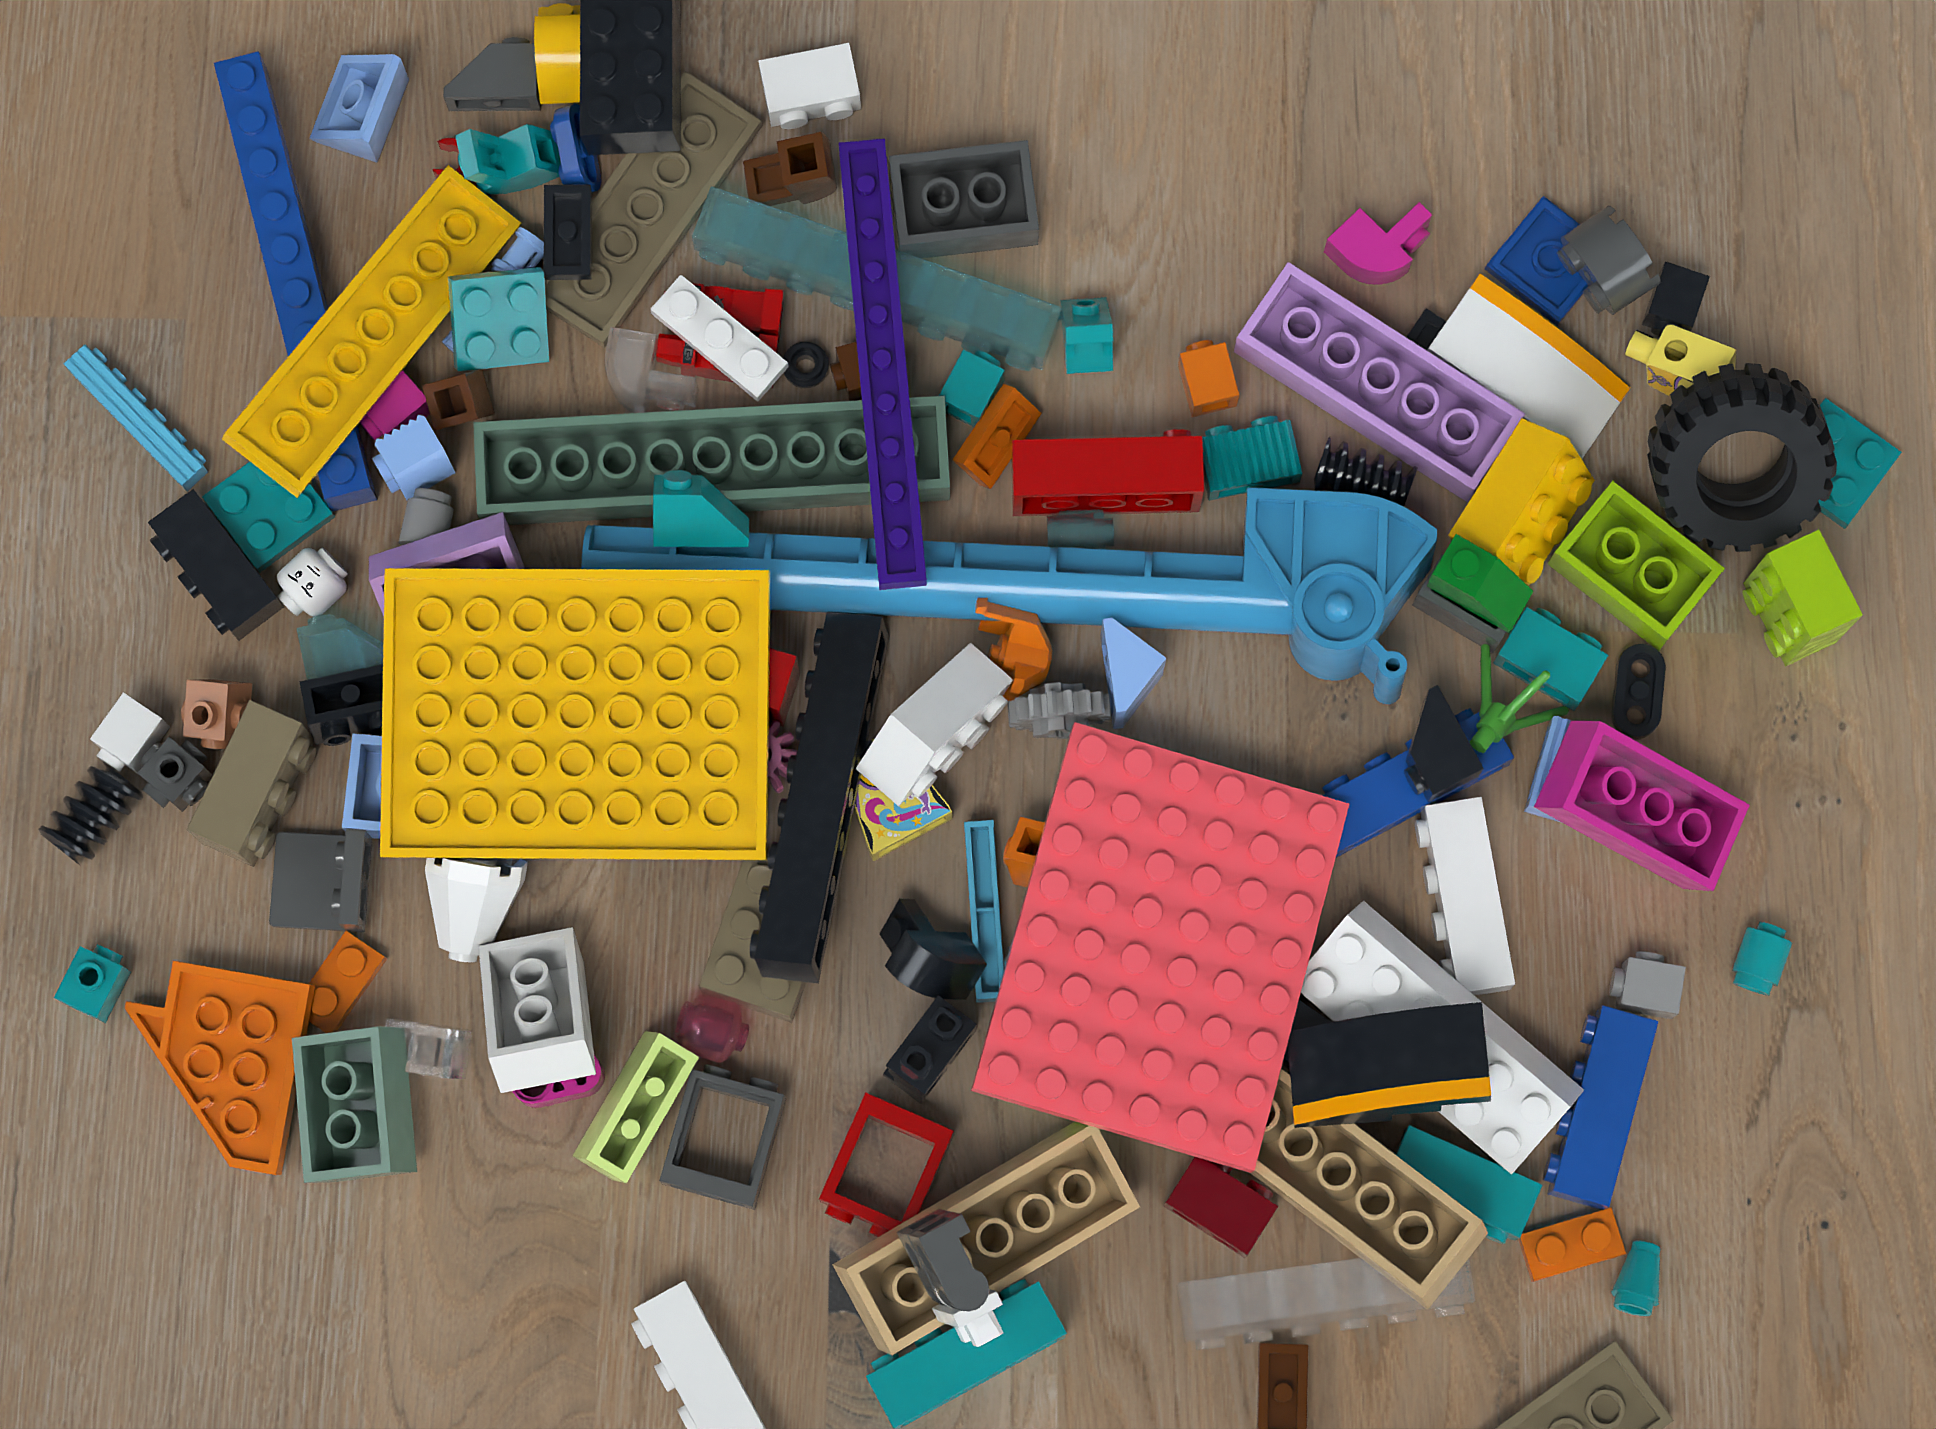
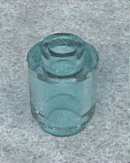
[1047,509,1114,549]

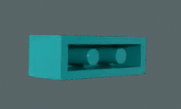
[1394,1125,1543,1244]

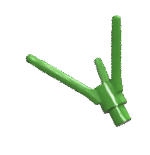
[1470,644,1569,753]

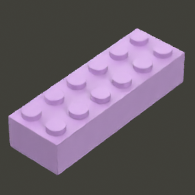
[1234,262,1525,503]

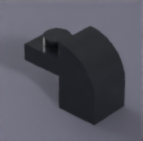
[879,898,987,1000]

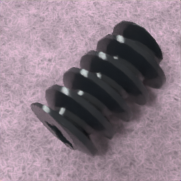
[1314,437,1418,507]
[38,762,144,865]

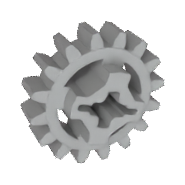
[1008,682,1111,739]

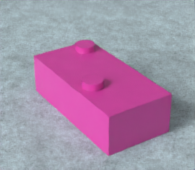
[1534,721,1750,891]

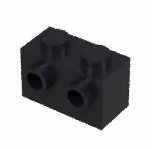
[299,664,383,746]

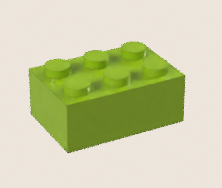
[1548,481,1725,651]
[1742,529,1863,667]

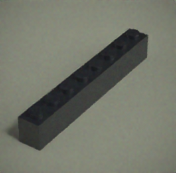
[750,612,889,984]

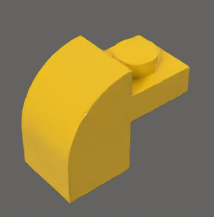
[534,3,580,104]

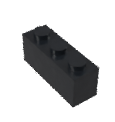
[148,489,284,641]

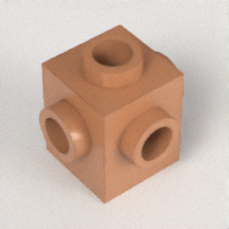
[181,679,252,749]

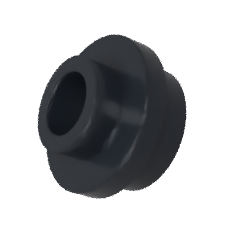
[783,342,829,388]

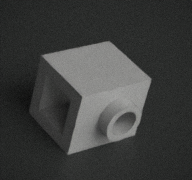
[1609,951,1686,1019]

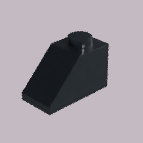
[1404,685,1484,803]

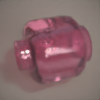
[675,994,749,1063]

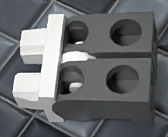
[897,1209,1003,1347]

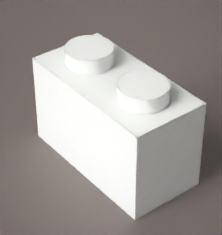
[758,43,861,129]

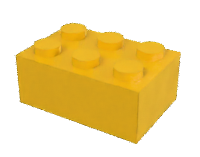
[1448,418,1595,586]

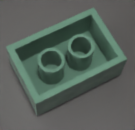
[292,1026,417,1183]

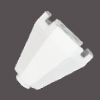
[425,858,528,962]

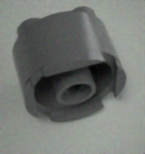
[1557,205,1661,315]

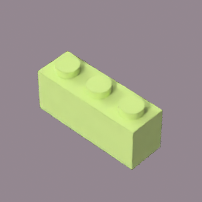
[573,1031,699,1183]

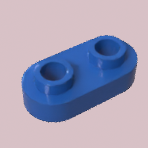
[550,103,601,193]

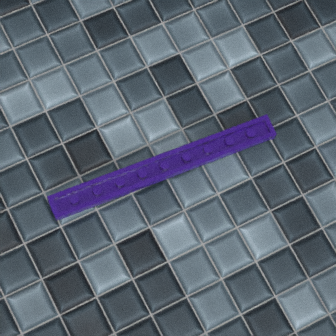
[838,138,927,590]

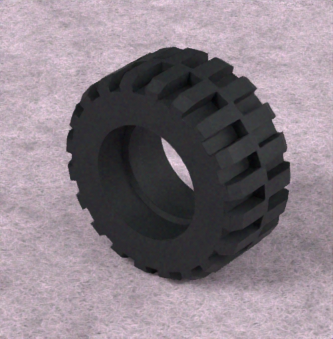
[1647,363,1837,552]

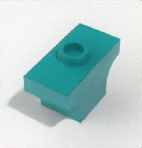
[1060,297,1114,374]

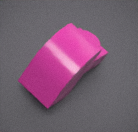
[1324,202,1432,285]

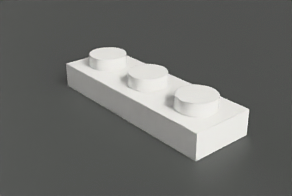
[650,275,788,402]

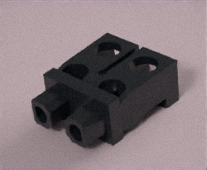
[883,996,977,1104]

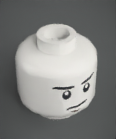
[277,547,348,617]

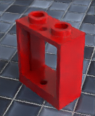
[819,1092,954,1237]

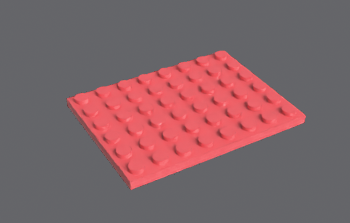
[971,722,1349,1173]

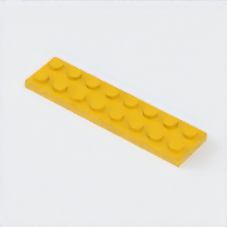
[222,165,521,498]

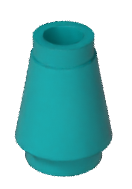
[1611,1241,1661,1316]

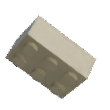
[187,700,317,867]
[699,858,839,1023]

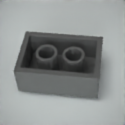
[889,140,1039,261]

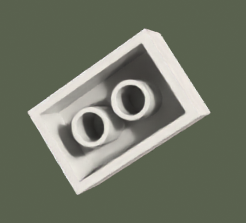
[856,643,1013,807]
[479,927,596,1093]

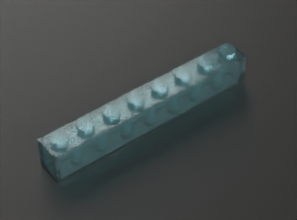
[692,186,1062,371]

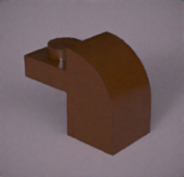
[743,132,837,209]

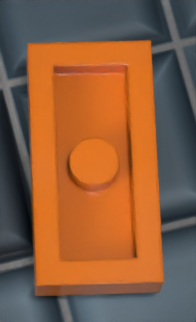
[952,384,1042,489]
[309,931,387,1033]
[1518,1208,1626,1282]

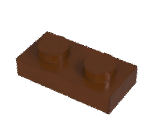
[1257,1343,1308,1429]

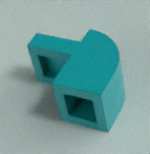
[455,124,561,195]

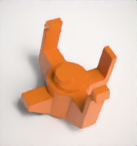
[975,598,1053,701]

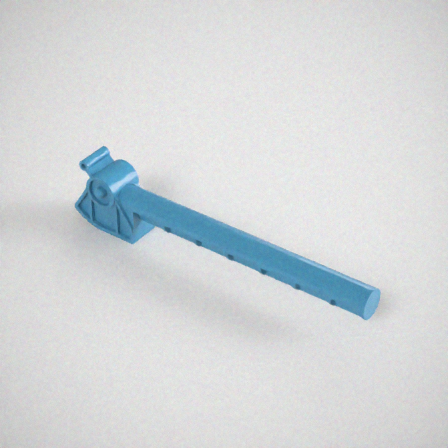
[581,488,1437,704]

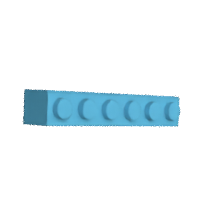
[63,345,208,492]
[964,820,1004,1003]

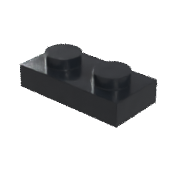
[543,184,592,280]

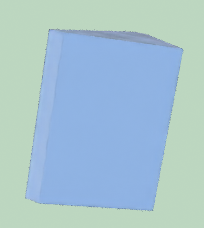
[309,54,409,163]
[1100,618,1166,729]

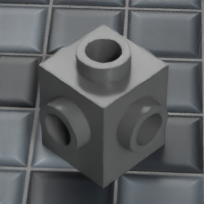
[137,737,213,812]

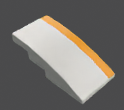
[1428,274,1630,459]

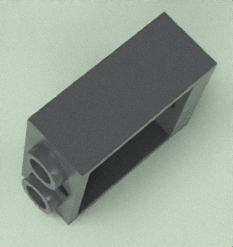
[659,1065,786,1210]

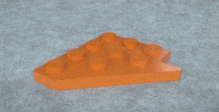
[125,961,315,1175]

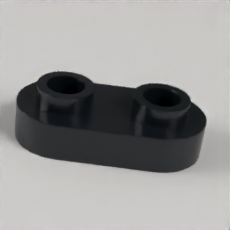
[1612,644,1666,740]

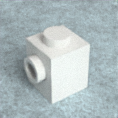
[90,692,170,773]

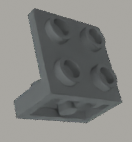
[269,829,372,932]

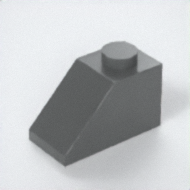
[443,37,541,111]

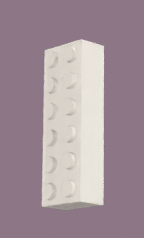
[1301,901,1584,1175]

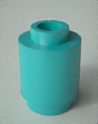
[1732,921,1793,996]

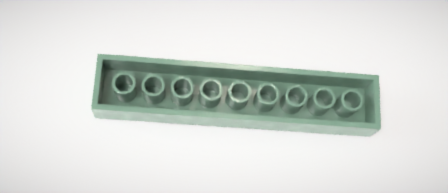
[473,396,950,525]

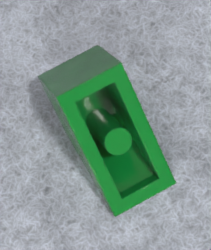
[1427,534,1534,633]

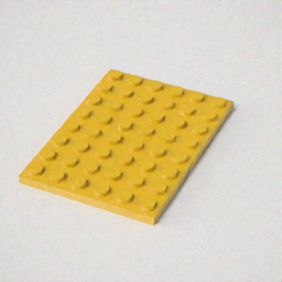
[380,568,770,860]

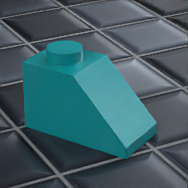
[653,470,749,547]

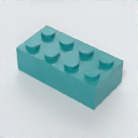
[866,1279,1067,1429]

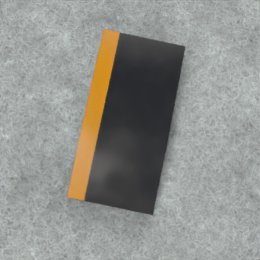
[1287,1002,1491,1128]

